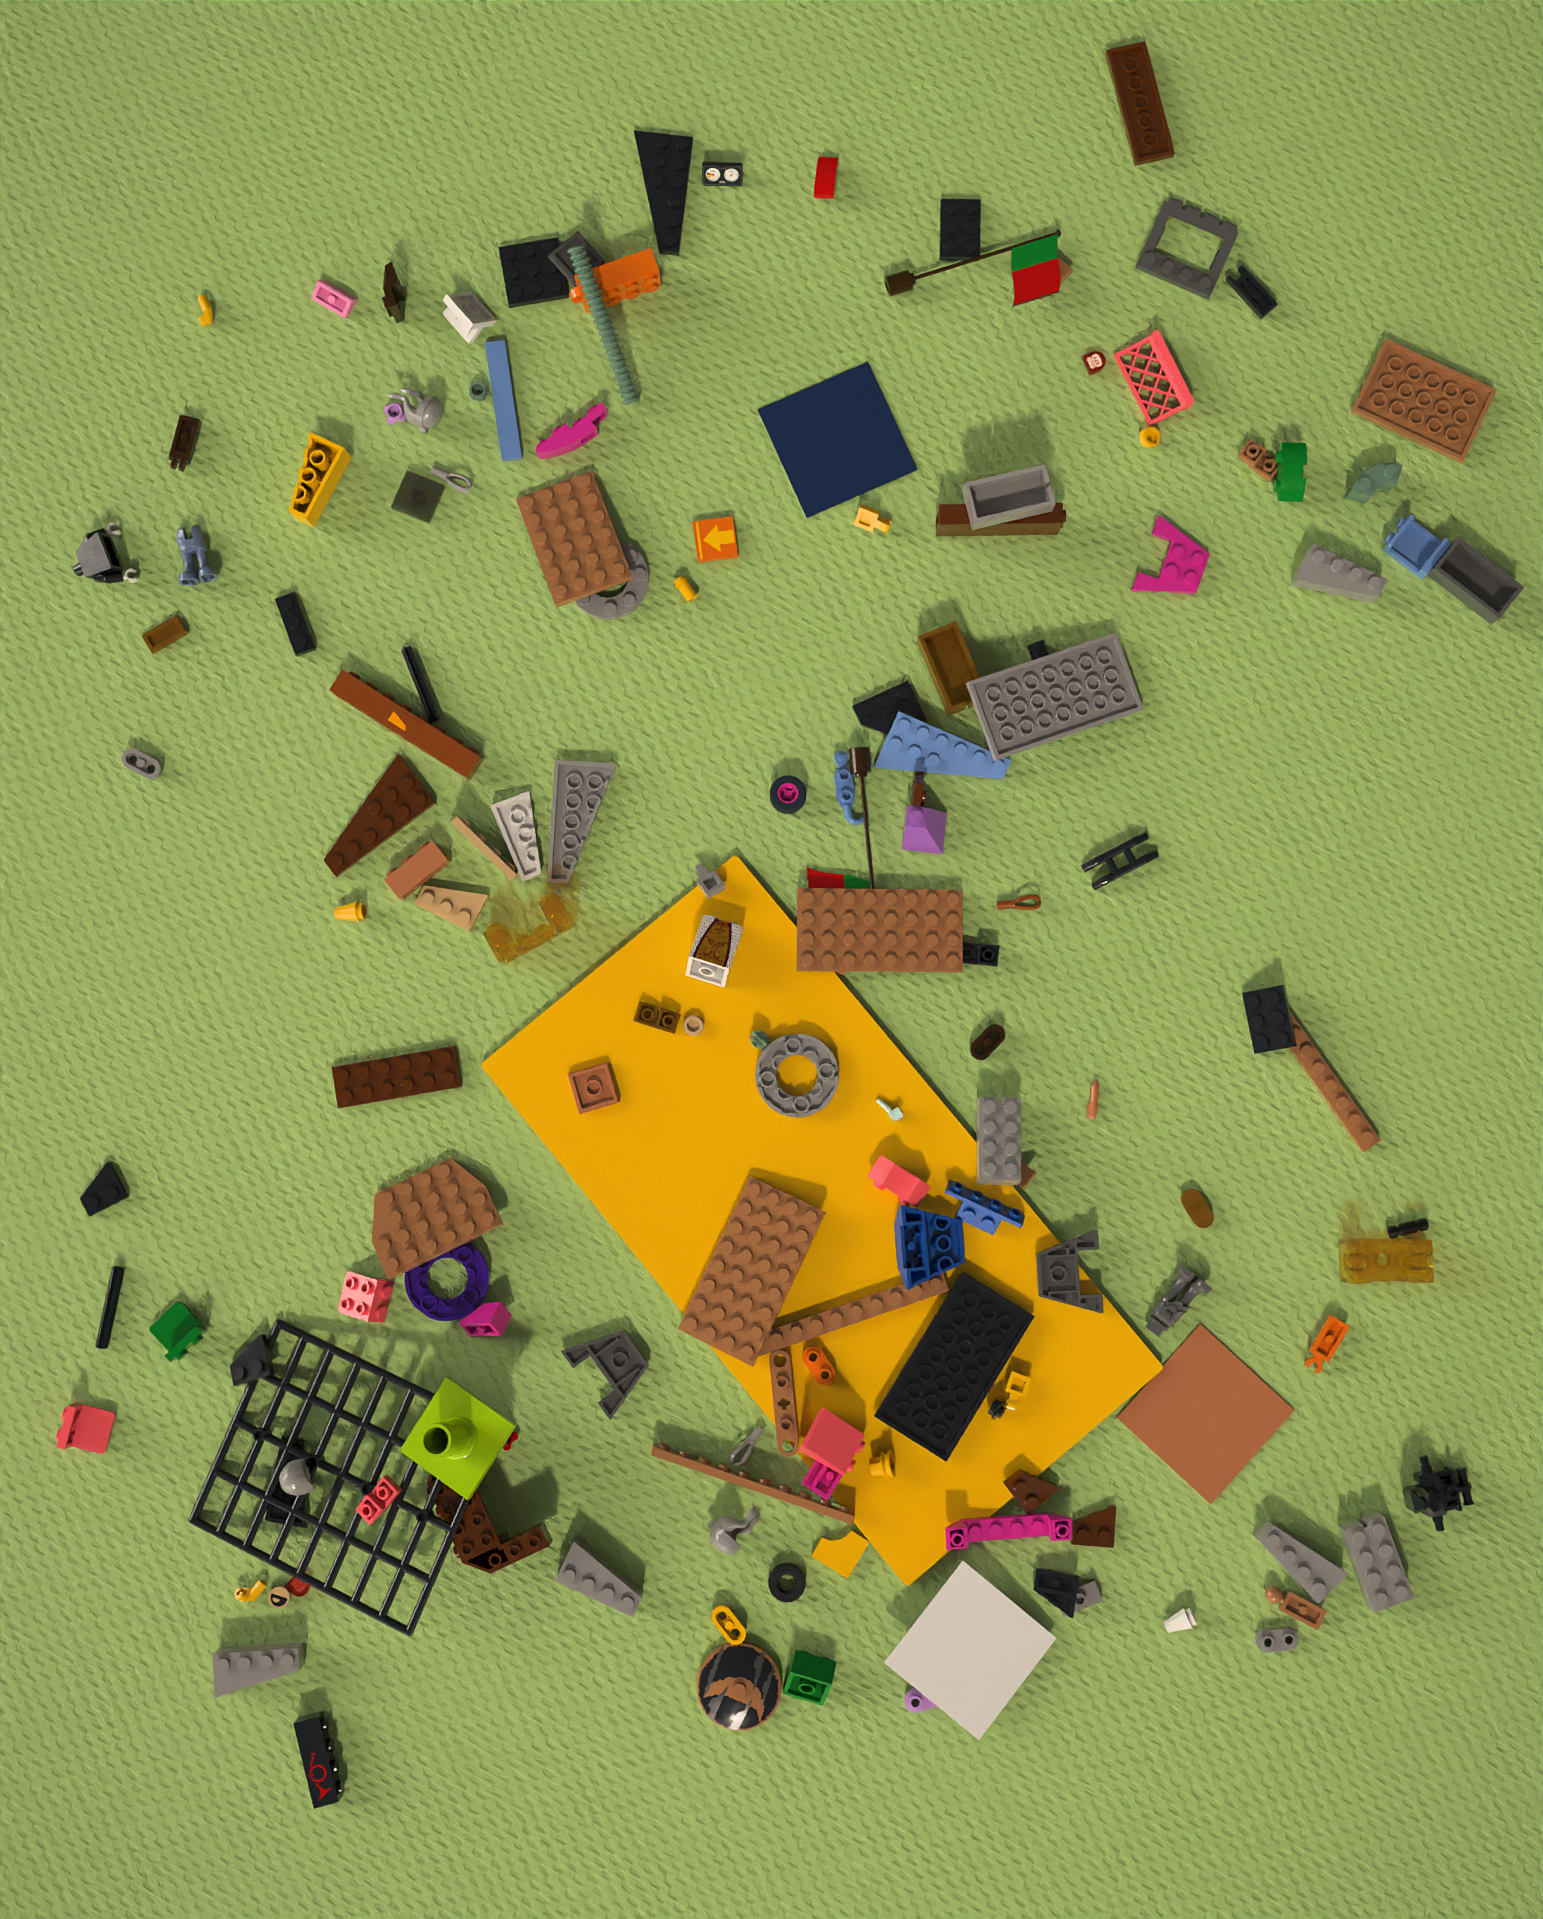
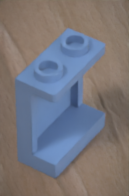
[1383,514,1452,579]

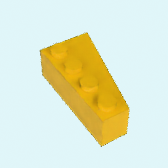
[289,432,352,528]

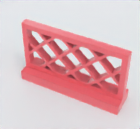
[1114,330,1194,426]

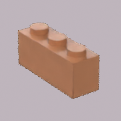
[384,841,451,901]

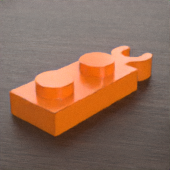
[1304,1315,1350,1373]

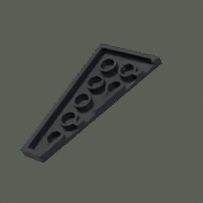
[634,130,693,256]

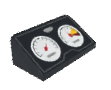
[702,162,743,187]

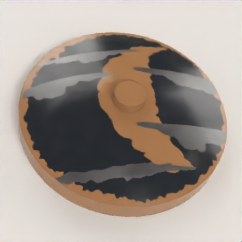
[697,1641,782,1731]

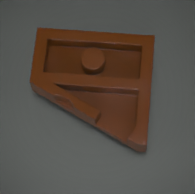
[910,771,927,807]
[1003,1469,1059,1515]
[1070,1505,1116,1548]

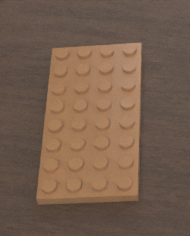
[797,888,963,973]
[678,1176,826,1367]

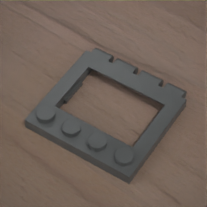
[1135,197,1238,300]

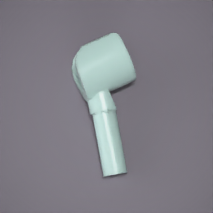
[876,1098,903,1121]

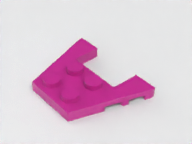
[1131,516,1210,594]

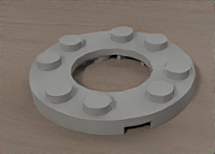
[574,539,649,620]
[755,1034,839,1117]

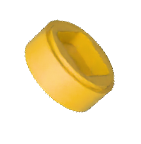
[1140,426,1161,448]

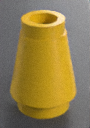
[334,901,367,921]

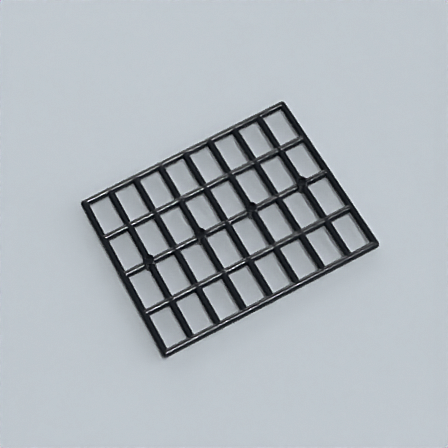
[189,1319,470,1636]

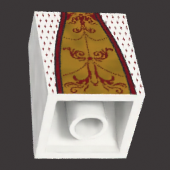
[685,915,743,988]

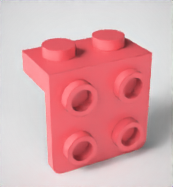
[338,1271,394,1323]
[56,1402,116,1454]

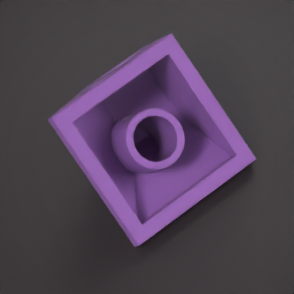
[902,806,947,854]

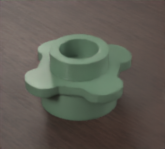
[749,1030,769,1051]

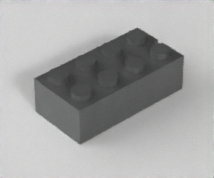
[1427,537,1524,624]

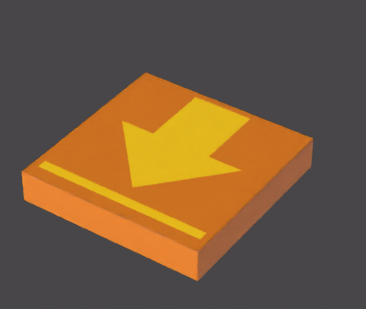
[693,516,738,563]

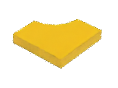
[811,1529,869,1579]

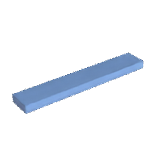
[485,340,523,462]

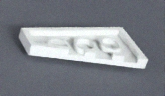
[491,791,541,882]

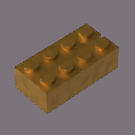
[917,621,980,716]

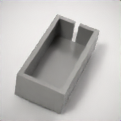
[962,464,1056,530]
[976,1097,1021,1185]
[1337,1512,1414,1613]

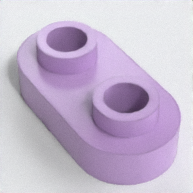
[904,1688,937,1713]

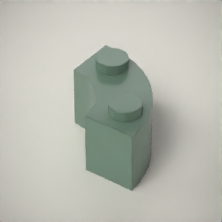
[1345,463,1402,504]

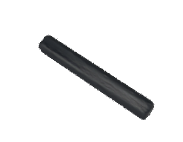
[401,646,440,723]
[95,1266,125,1349]

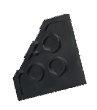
[852,681,928,735]

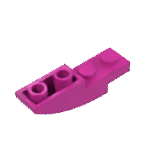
[535,402,608,459]

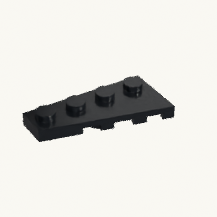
[265,1435,308,1528]

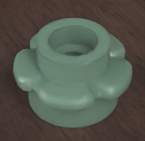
[469,381,489,402]

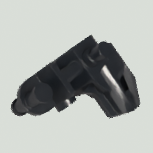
[1402,1455,1474,1531]

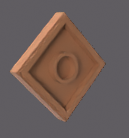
[568,1062,620,1114]

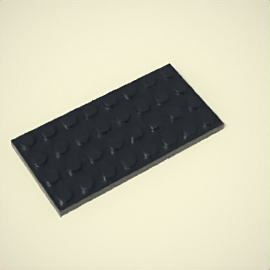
[874,1271,1035,1462]

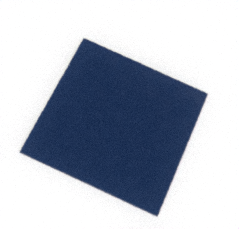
[757,362,917,518]

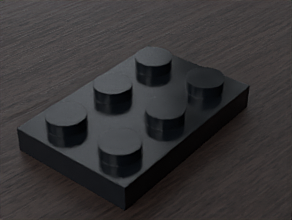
[939,199,981,261]
[1242,985,1297,1054]

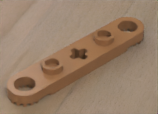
[769,1349,799,1457]

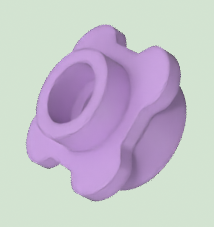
[384,402,406,425]

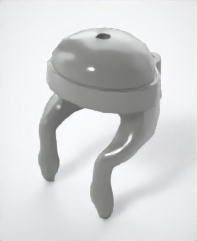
[388,388,443,434]
[707,1506,760,1555]

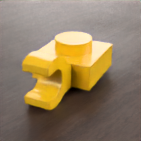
[854,504,893,532]
[1004,1371,1032,1410]

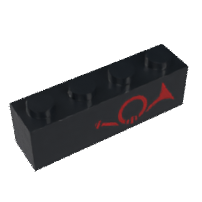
[293,1711,345,1809]

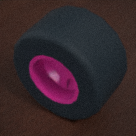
[770,775,806,814]

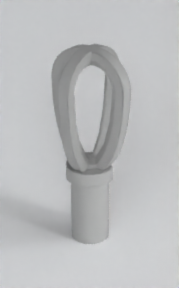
[431,466,472,493]
[730,1426,764,1466]

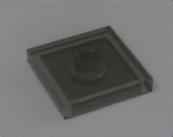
[391,470,445,524]

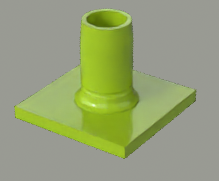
[400,1377,516,1500]

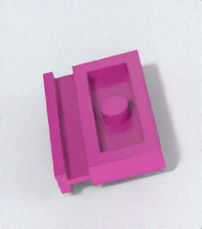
[801,1460,843,1501]

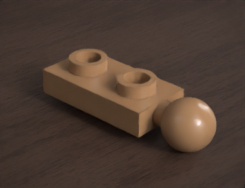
[1265,1586,1327,1630]

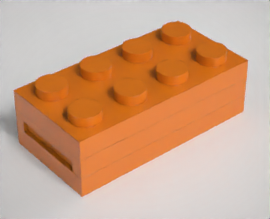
[570,248,661,313]

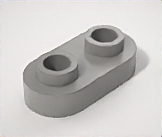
[122,748,162,779]
[1255,1626,1299,1653]

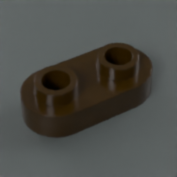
[970,1024,1005,1060]

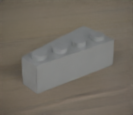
[1290,544,1388,604]
[1253,1521,1348,1604]
[213,1642,305,1698]

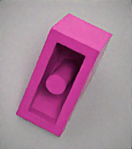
[459,1302,512,1337]

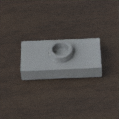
[1061,1579,1103,1617]

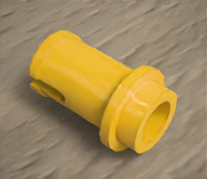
[674,575,698,603]

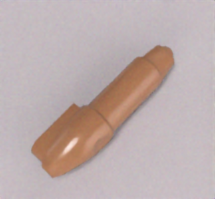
[1086,1079,1099,1119]

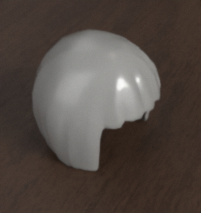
[279,1458,315,1496]

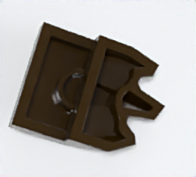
[382,262,406,323]

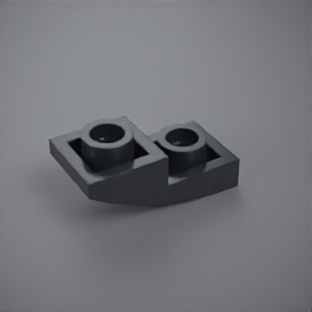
[963,942,1000,967]

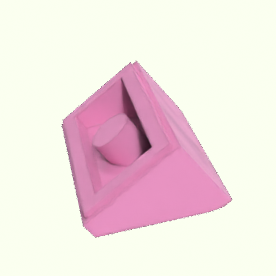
[311,279,358,319]

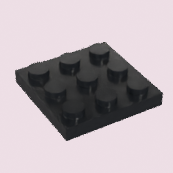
[498,237,569,308]

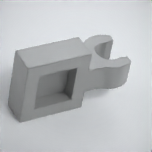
[695,863,726,899]

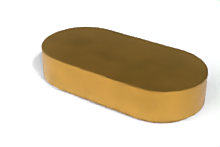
[1180,1189,1214,1228]

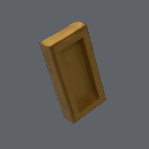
[142,615,189,654]

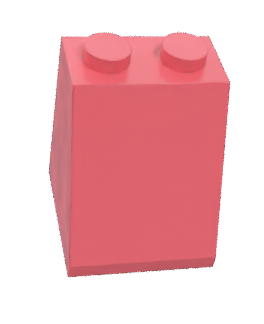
[798,1407,866,1475]

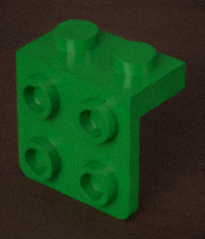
[149,1301,208,1362]

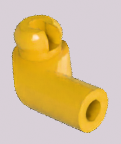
[198,295,213,327]
[234,1579,267,1602]

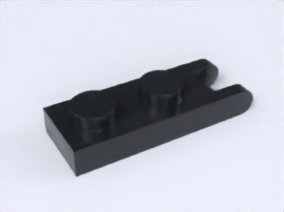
[1226,265,1278,320]

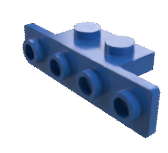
[945,1180,1025,1235]

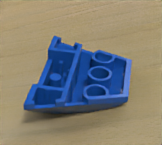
[894,1205,965,1290]

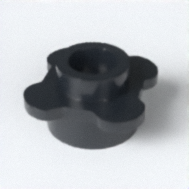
[988,1399,1006,1420]

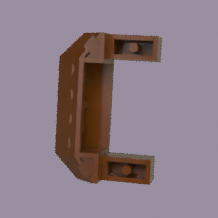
[427,1441,553,1574]

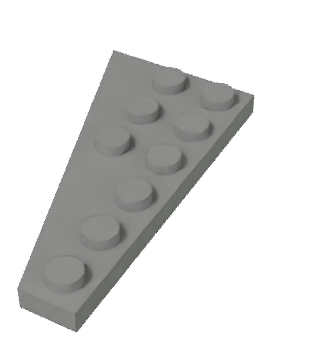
[547,760,617,884]

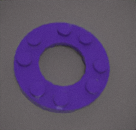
[405,1242,490,1321]

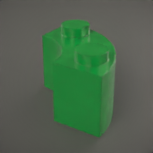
[1273,442,1307,502]

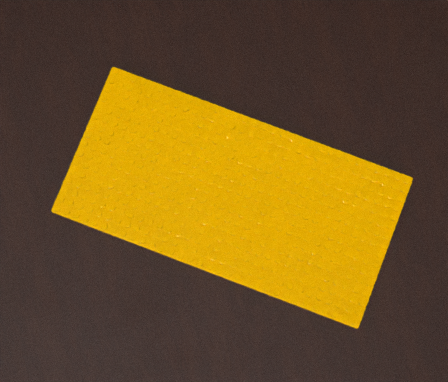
[481,856,1163,1586]

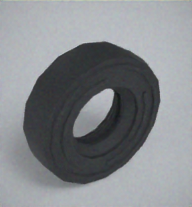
[768,1563,806,1602]

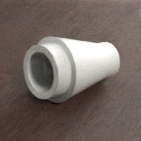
[1163,1608,1197,1633]

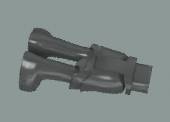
[1146,1264,1212,1337]

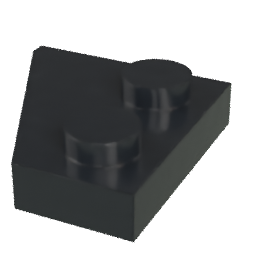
[80,1162,129,1217]
[230,1334,274,1387]
[1033,1568,1079,1618]

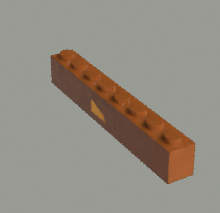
[329,670,483,781]

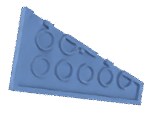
[874,710,1012,779]

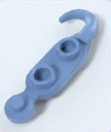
[834,751,868,825]

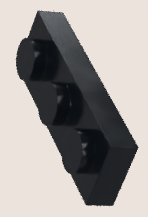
[275,592,316,657]

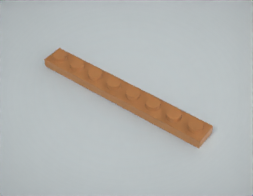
[1289,1012,1381,1152]

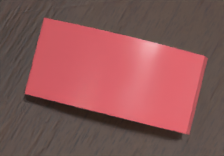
[356,1475,402,1525]

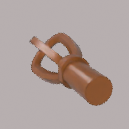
[997,894,1041,910]

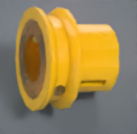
[869,1450,896,1479]

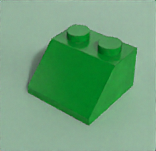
[782,1650,837,1706]

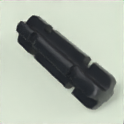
[1387,1218,1429,1239]

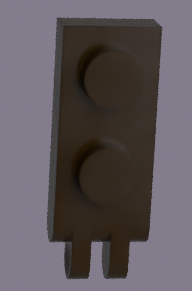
[169,415,202,472]

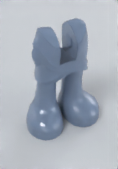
[176,524,218,586]

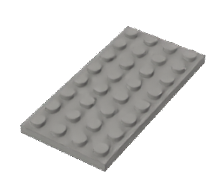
[966,632,1144,761]

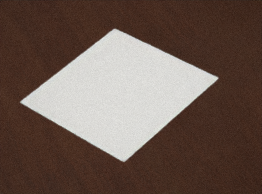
[884,1561,1056,1740]

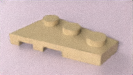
[414,885,489,932]

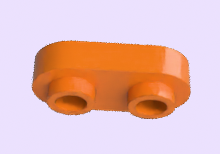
[803,1345,836,1385]

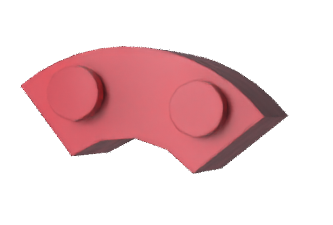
[868,1155,931,1208]

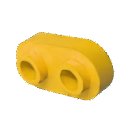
[711,1604,746,1645]

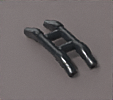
[1081,832,1159,890]

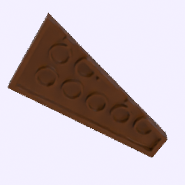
[324,754,436,877]

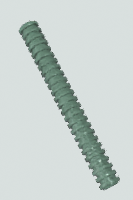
[567,244,640,405]

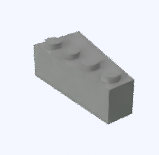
[555,1537,643,1617]

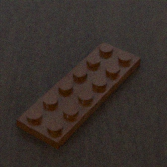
[1105,41,1175,166]
[331,1046,462,1108]

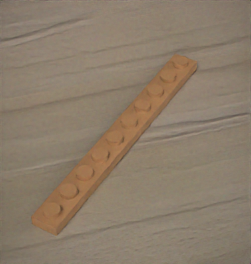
[759,1273,949,1356]
[651,1442,855,1524]

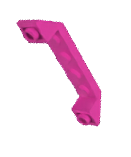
[945,1512,1073,1550]

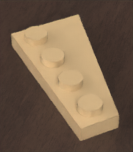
[450,816,517,881]

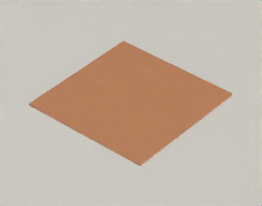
[1116,1324,1294,1504]

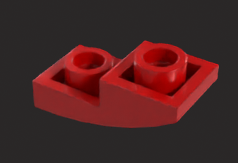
[814,157,839,199]

